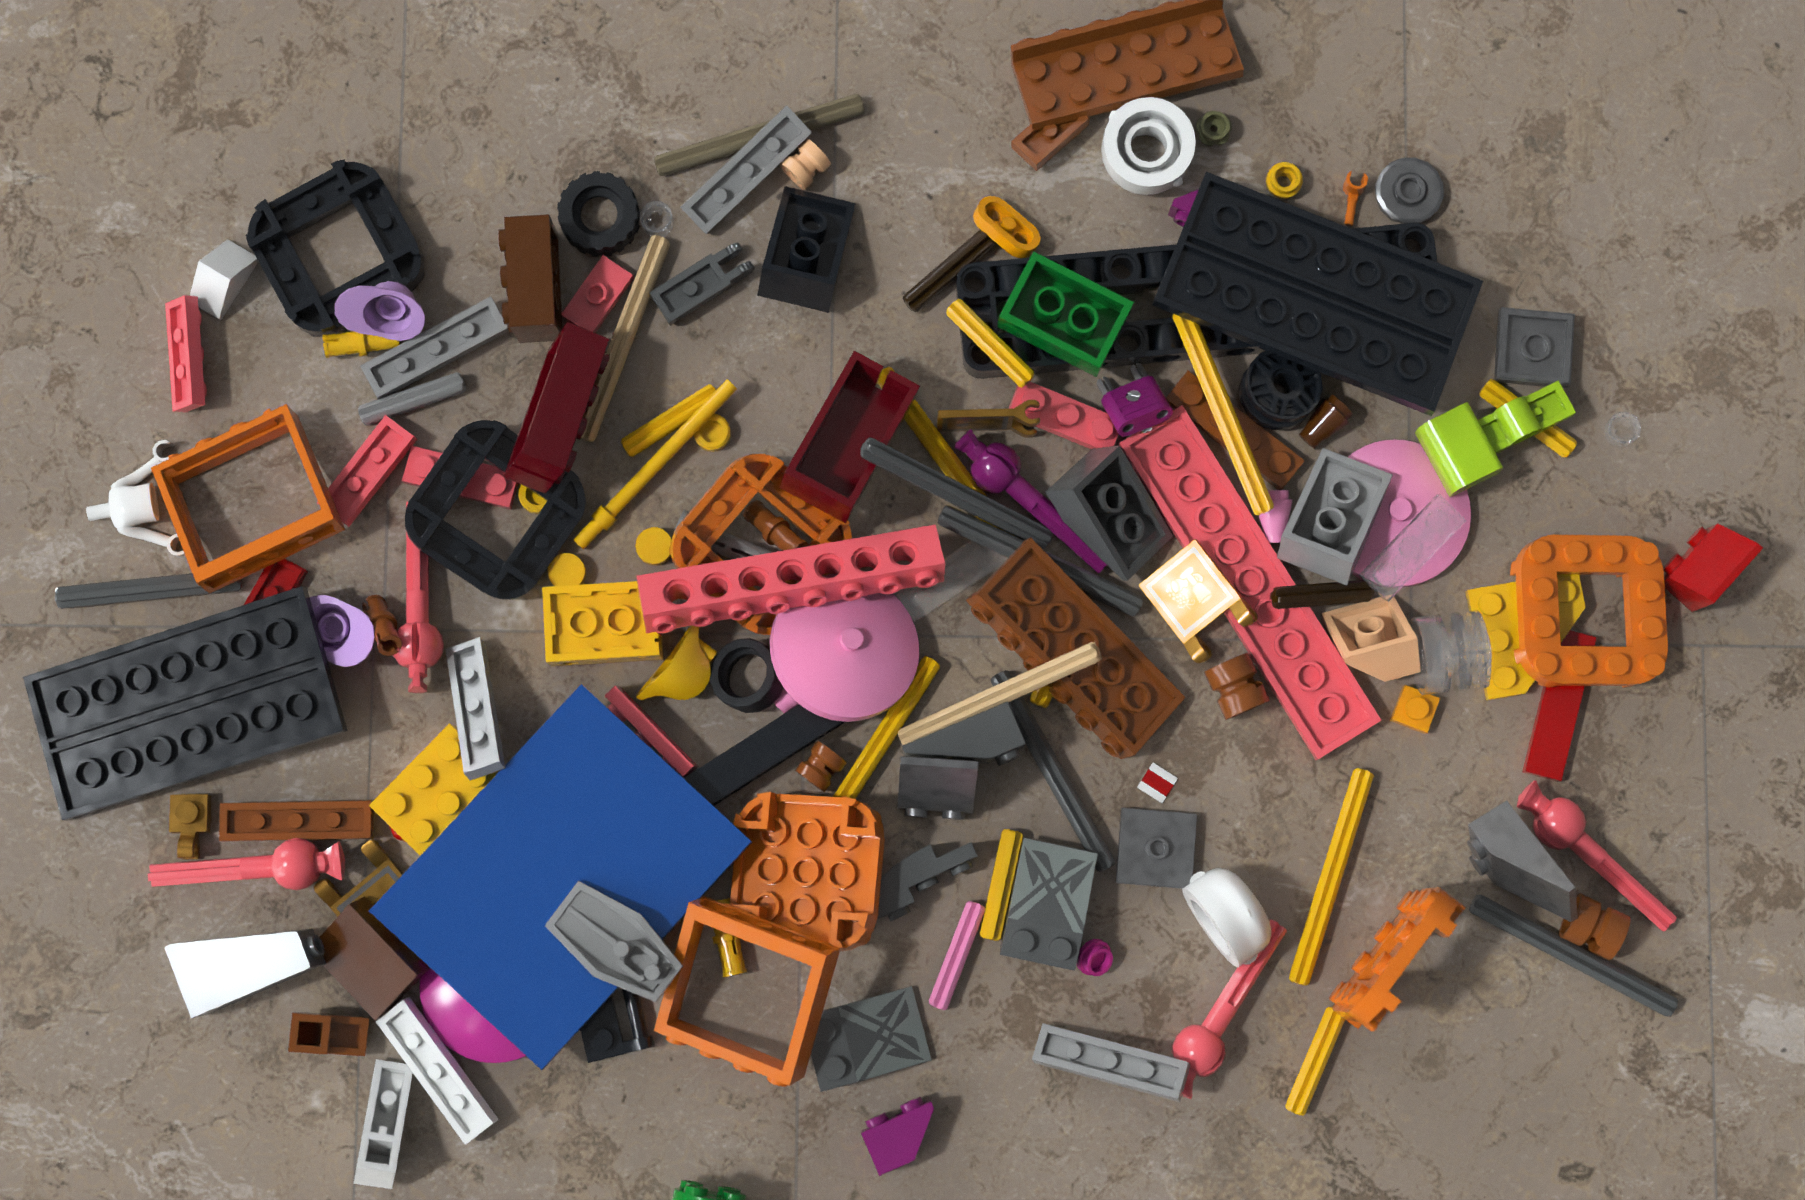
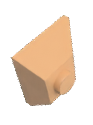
[1321,594,1421,682]

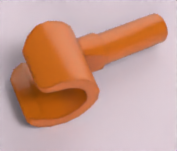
[1343,171,1368,226]

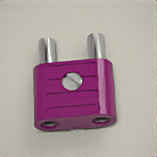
[1097,363,1173,437]

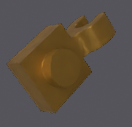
[169,794,211,860]

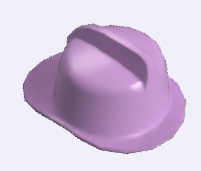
[335,281,425,341]
[310,595,375,667]

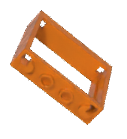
[151,404,345,594]
[654,896,841,1087]

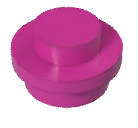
[1077,939,1113,976]

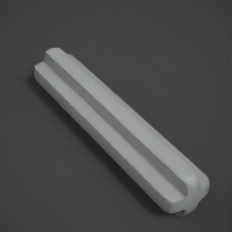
[358,372,466,426]

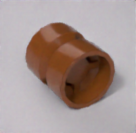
[1204,652,1270,720]
[1559,893,1631,960]

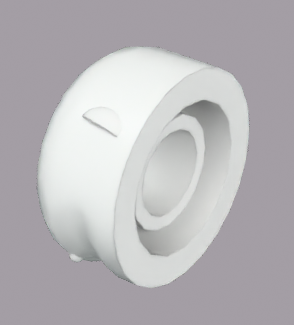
[1101,97,1196,195]
[1182,868,1272,967]

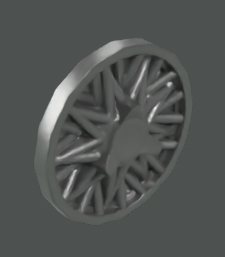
[1375,158,1444,224]

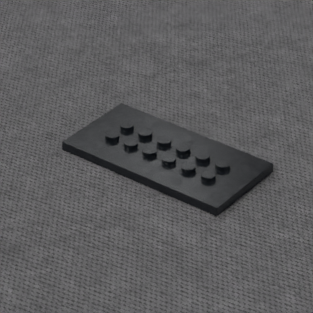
[1152,172,1483,416]
[23,586,348,821]

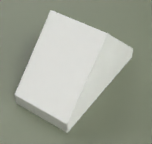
[190,239,259,320]

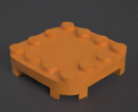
[724,792,885,951]

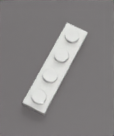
[376,997,499,1145]

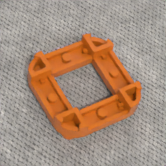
[669,454,852,635]
[1510,534,1668,688]
[1329,887,1466,1032]

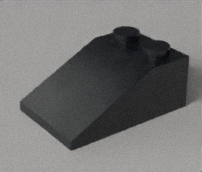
[757,186,856,313]

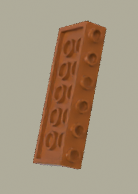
[1010,0,1244,130]
[966,537,1186,759]

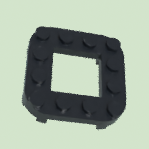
[246,159,425,337]
[405,420,586,600]

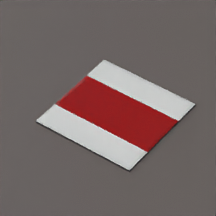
[1137,763,1178,803]

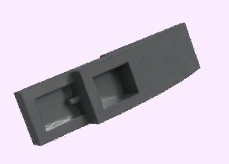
[874,842,977,929]

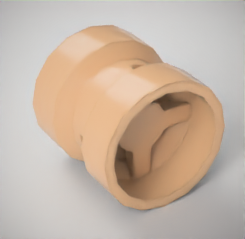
[780,138,831,190]

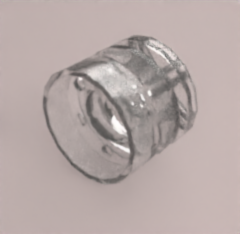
[1410,610,1492,695]

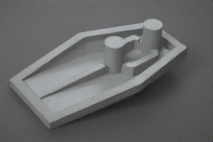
[545,881,683,1002]

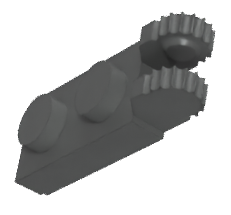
[650,242,755,326]

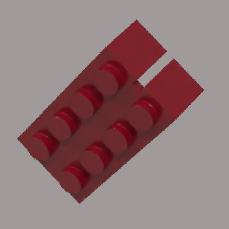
[504,321,610,494]
[780,351,920,523]

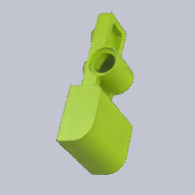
[1415,380,1576,498]

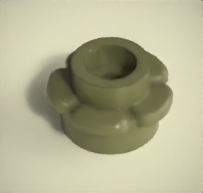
[1196,111,1232,146]

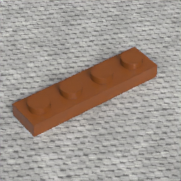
[1166,370,1305,490]
[219,800,374,842]

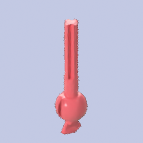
[393,502,444,693]
[1517,780,1677,932]
[148,838,346,890]
[1172,919,1287,1099]

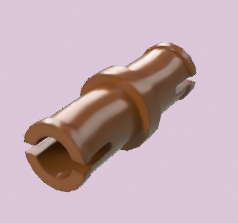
[743,500,809,551]
[362,595,402,656]

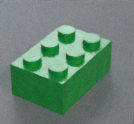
[997,251,1134,377]

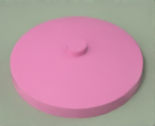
[1348,440,1471,588]
[770,574,919,722]

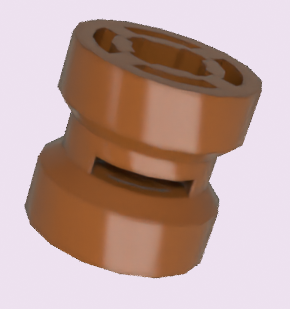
[795,740,847,793]

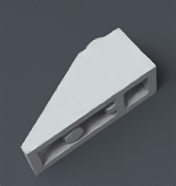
[353,1059,413,1189]

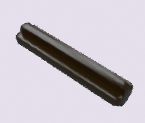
[903,230,995,312]
[1270,580,1375,609]

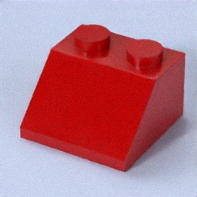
[1663,523,1763,612]

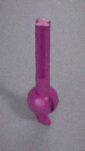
[955,429,1107,574]

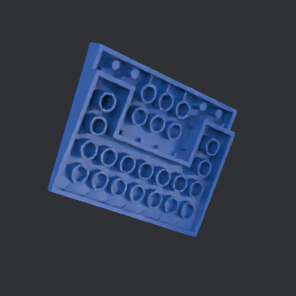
[369,684,752,1070]

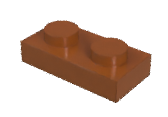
[1011,115,1089,171]

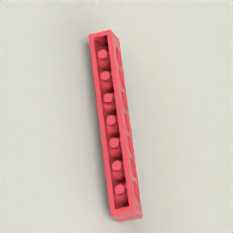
[636,524,945,634]

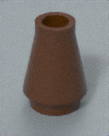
[1298,394,1353,449]

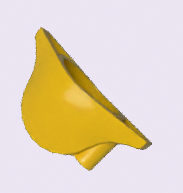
[636,625,717,700]

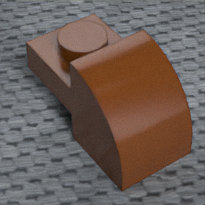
[288,1012,369,1056]

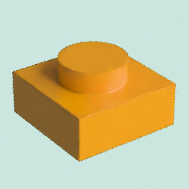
[1390,685,1440,734]

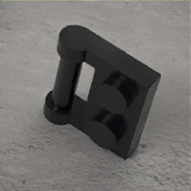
[580,987,655,1063]

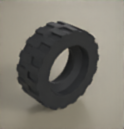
[557,171,641,257]

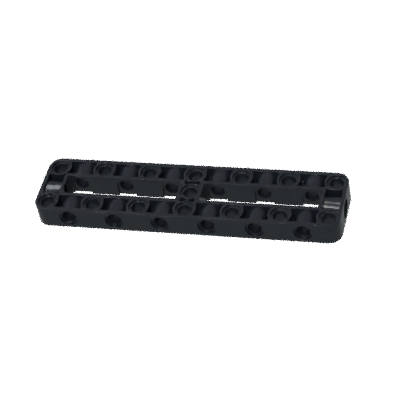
[956,223,1437,379]

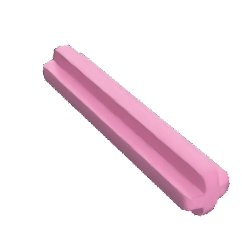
[929,901,985,1010]

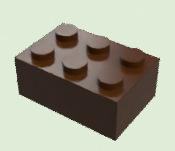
[498,214,563,343]

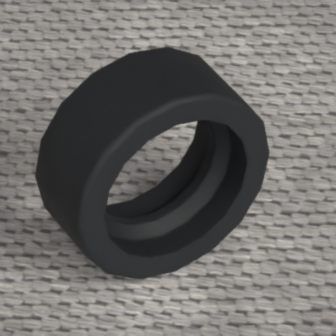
[710,638,784,713]

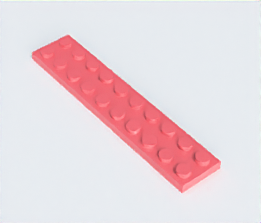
[1118,405,1382,760]

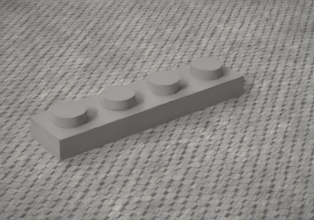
[680,105,812,234]
[360,296,509,399]
[446,637,505,780]
[1032,1024,1191,1102]

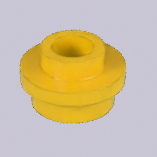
[1266,162,1303,199]

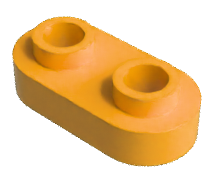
[973,196,1040,258]

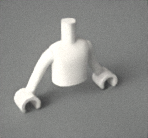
[86,440,186,558]

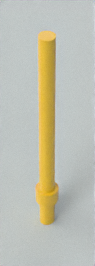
[573,379,737,550]

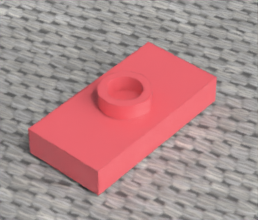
[561,255,634,333]

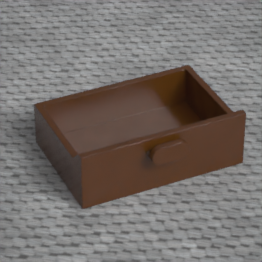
[320,896,430,1021]

